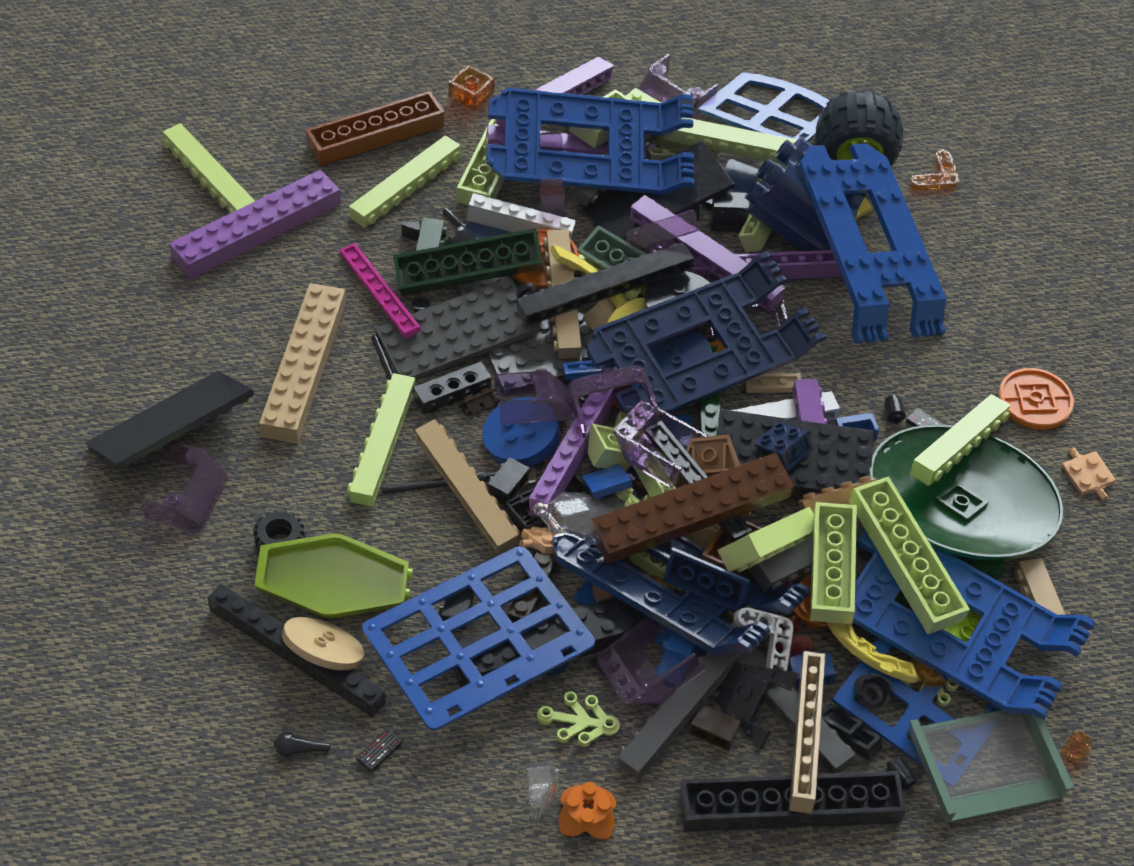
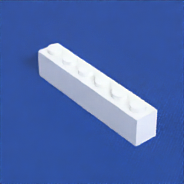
[467,194,576,239]
[732,391,840,421]

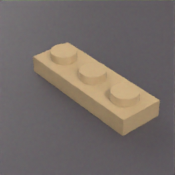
[745,373,801,393]

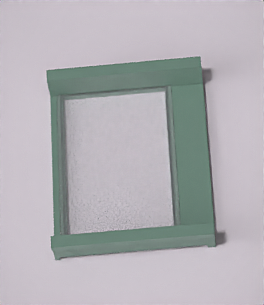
[908,703,1074,824]

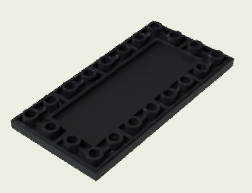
[582,141,735,241]
[85,371,254,469]

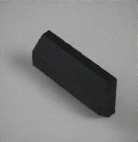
[505,474,593,533]

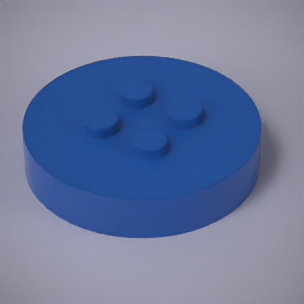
[482,397,561,467]

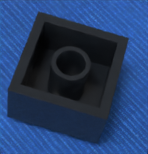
[710,192,749,233]

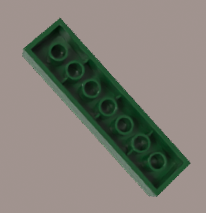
[393,228,544,295]

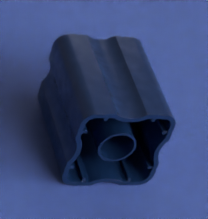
[745,137,867,251]

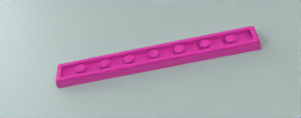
[339,243,421,339]

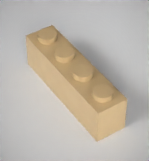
[1014,558,1065,615]

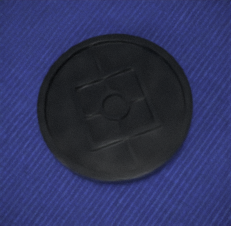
[644,271,710,308]

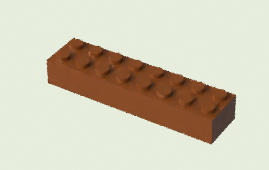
[305,91,444,166]

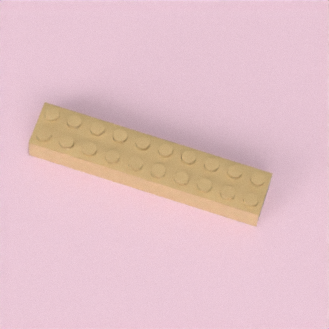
[259,283,346,443]

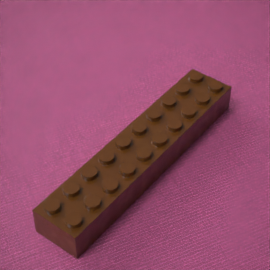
[590,453,794,564]

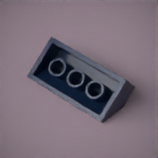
[663,547,752,612]

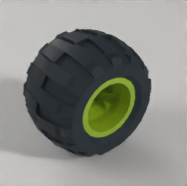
[815,90,904,167]

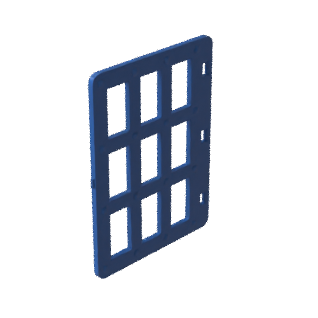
[362,546,595,731]

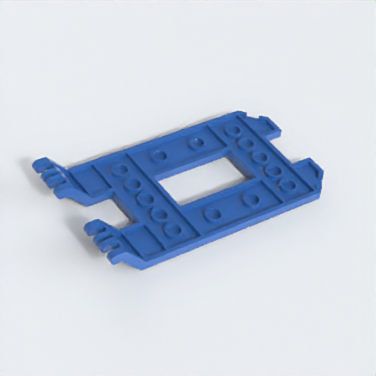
[486,88,694,194]
[798,144,947,344]
[853,530,1096,719]

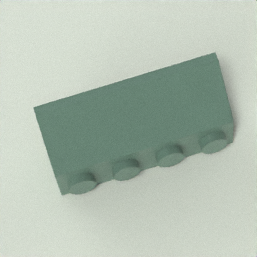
[577,225,647,268]

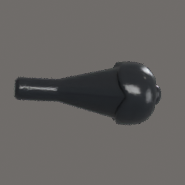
[273,732,331,757]

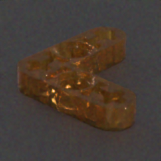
[910,150,959,191]

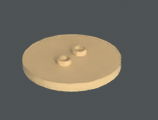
[282,617,364,670]

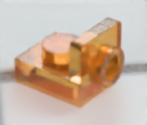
[1060,731,1092,765]

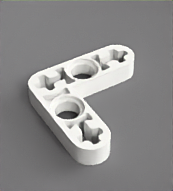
[734,608,793,671]

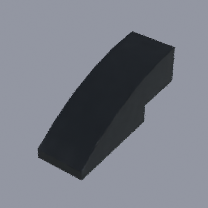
[821,703,883,761]

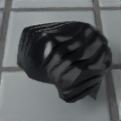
[853,674,893,707]

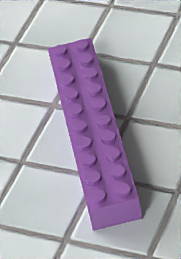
[169,170,341,279]

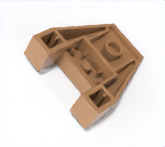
[673,435,751,516]

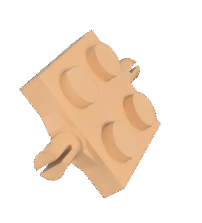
[1061,447,1116,502]
[519,525,578,554]

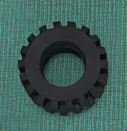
[253,510,305,556]

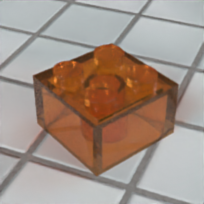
[448,64,495,110]

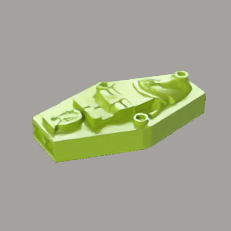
[254,533,413,619]

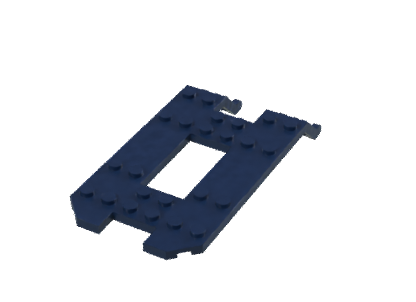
[587,251,827,421]
[551,502,811,656]

